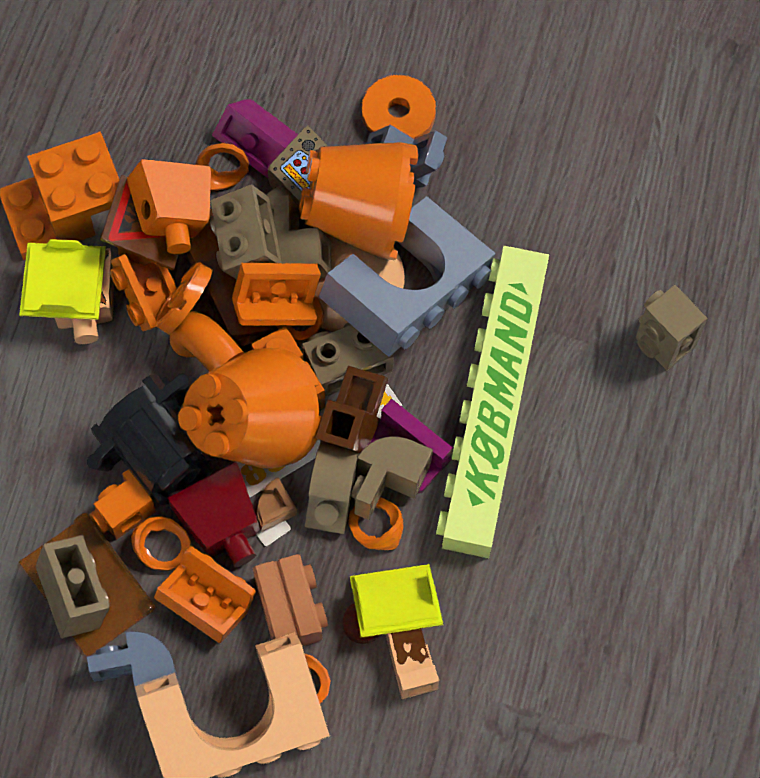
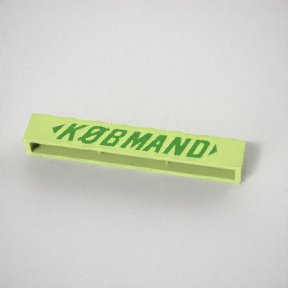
[436,246,549,558]

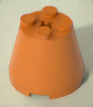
[298,142,418,261]
[178,348,322,469]

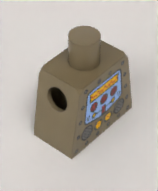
[266,126,327,212]

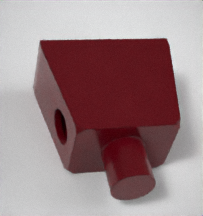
[168,462,260,567]

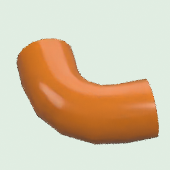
[169,311,244,372]

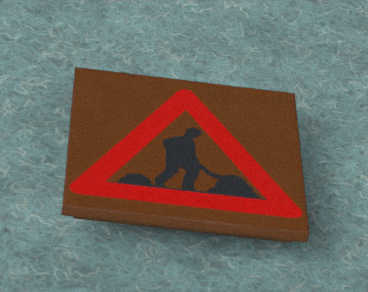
[100,175,178,270]

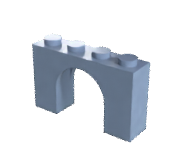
[319,196,496,357]

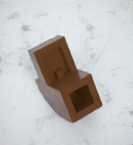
[316,366,388,452]

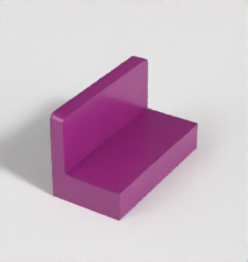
[212,99,298,178]
[369,398,453,493]

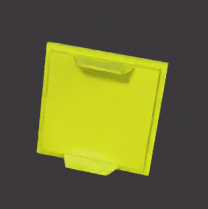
[19,239,106,320]
[350,564,443,638]

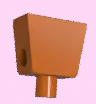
[127,159,211,254]

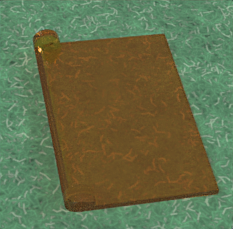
[19,512,156,656]

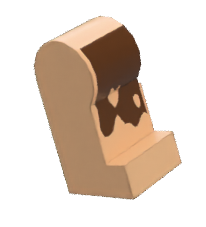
[386,628,439,699]

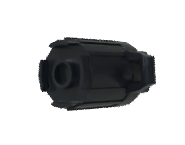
[87,374,219,505]

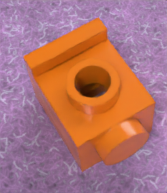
[89,469,156,540]

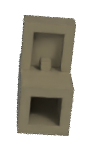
[272,195,332,279]
[351,437,433,520]
[305,441,360,534]

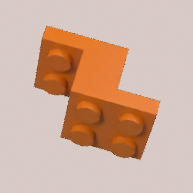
[0,131,119,260]

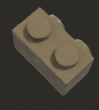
[210,184,282,280]
[636,285,708,371]
[303,323,394,397]
[35,535,109,638]

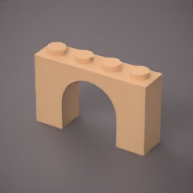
[135,632,330,778]

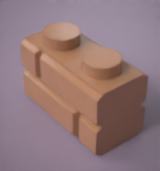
[253,554,328,646]

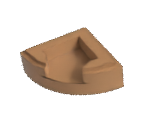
[257,477,297,532]

